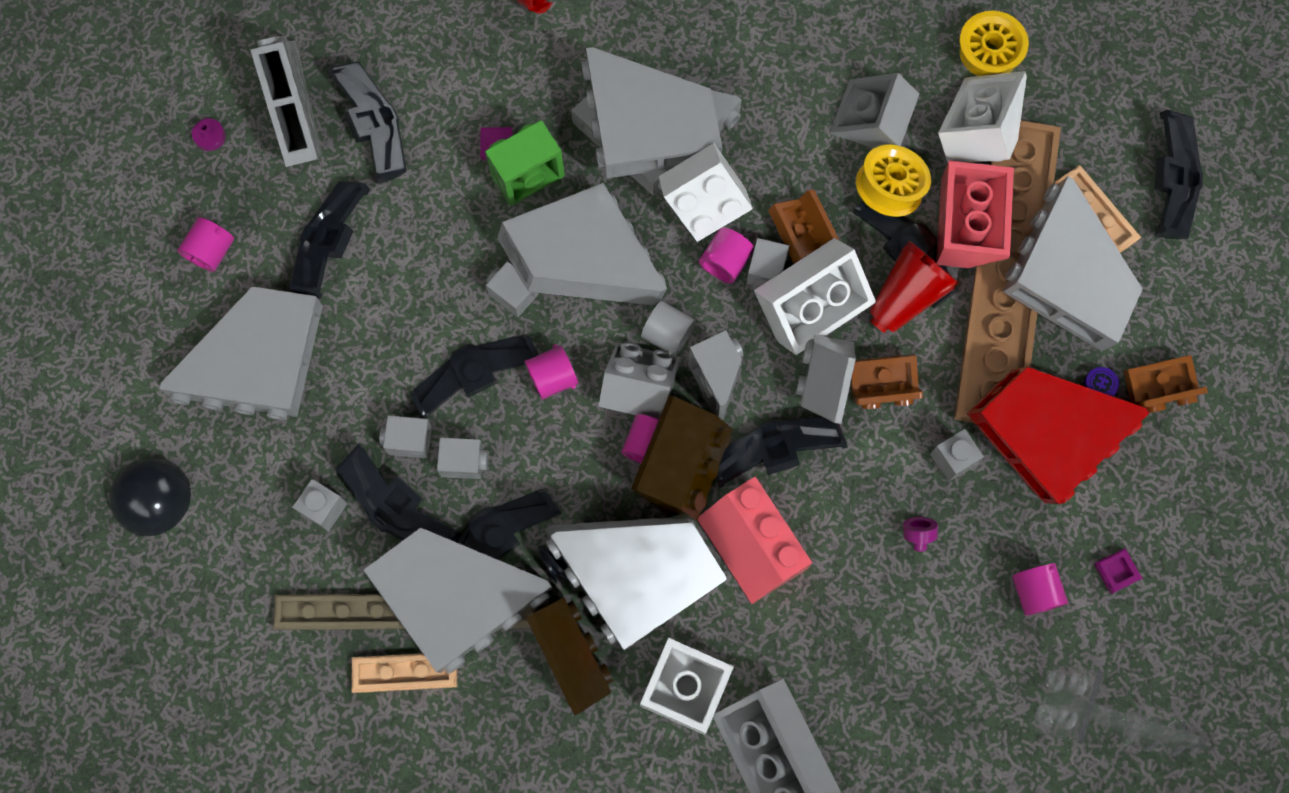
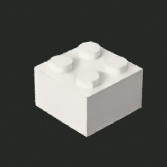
[659,143,753,242]
[640,638,734,735]

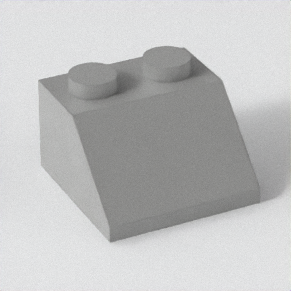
[830,73,919,148]
[688,331,744,420]
[796,335,856,424]

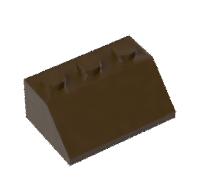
[631,396,733,521]
[526,597,614,716]

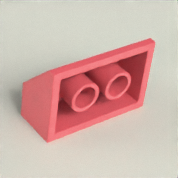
[936,160,1014,268]
[698,476,812,604]

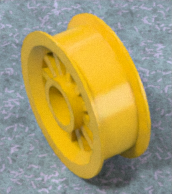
[960,11,1029,76]
[855,144,931,217]

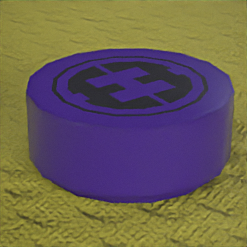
[1083,367,1119,396]

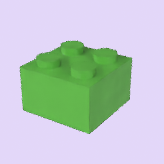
[485,120,565,207]

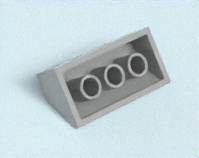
[713,679,841,793]

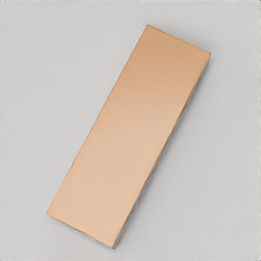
[1055,165,1141,253]
[352,653,458,693]

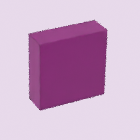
[1094,548,1143,594]

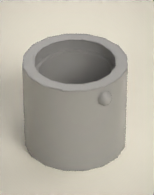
[641,301,696,357]

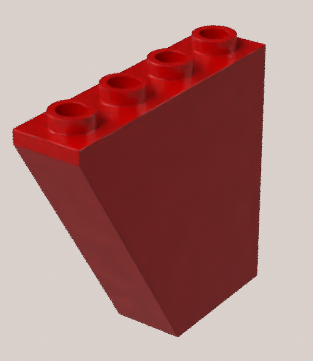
[967,367,1149,504]

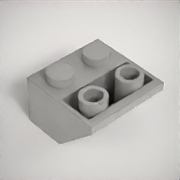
[598,342,680,419]

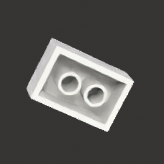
[754,238,876,355]

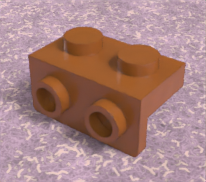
[768,189,840,264]
[850,354,923,409]
[1123,355,1208,413]

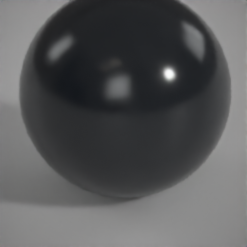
[109,458,191,536]

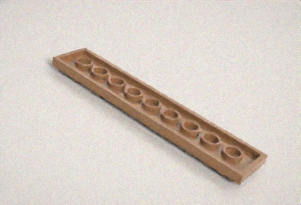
[954,120,1061,423]

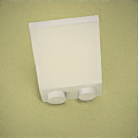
[938,71,1027,163]

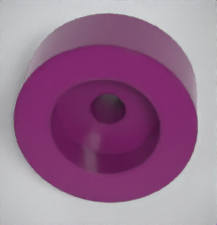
[192,118,226,151]
[903,517,938,552]

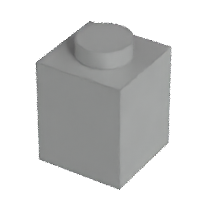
[746,238,789,290]
[486,261,539,317]
[379,416,432,459]
[930,429,984,482]
[437,438,489,479]
[292,479,348,532]

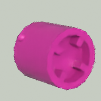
[177,217,235,272]
[699,227,754,284]
[524,344,578,400]
[621,414,659,464]
[1012,563,1069,616]

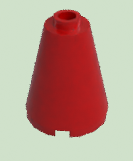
[869,241,959,333]

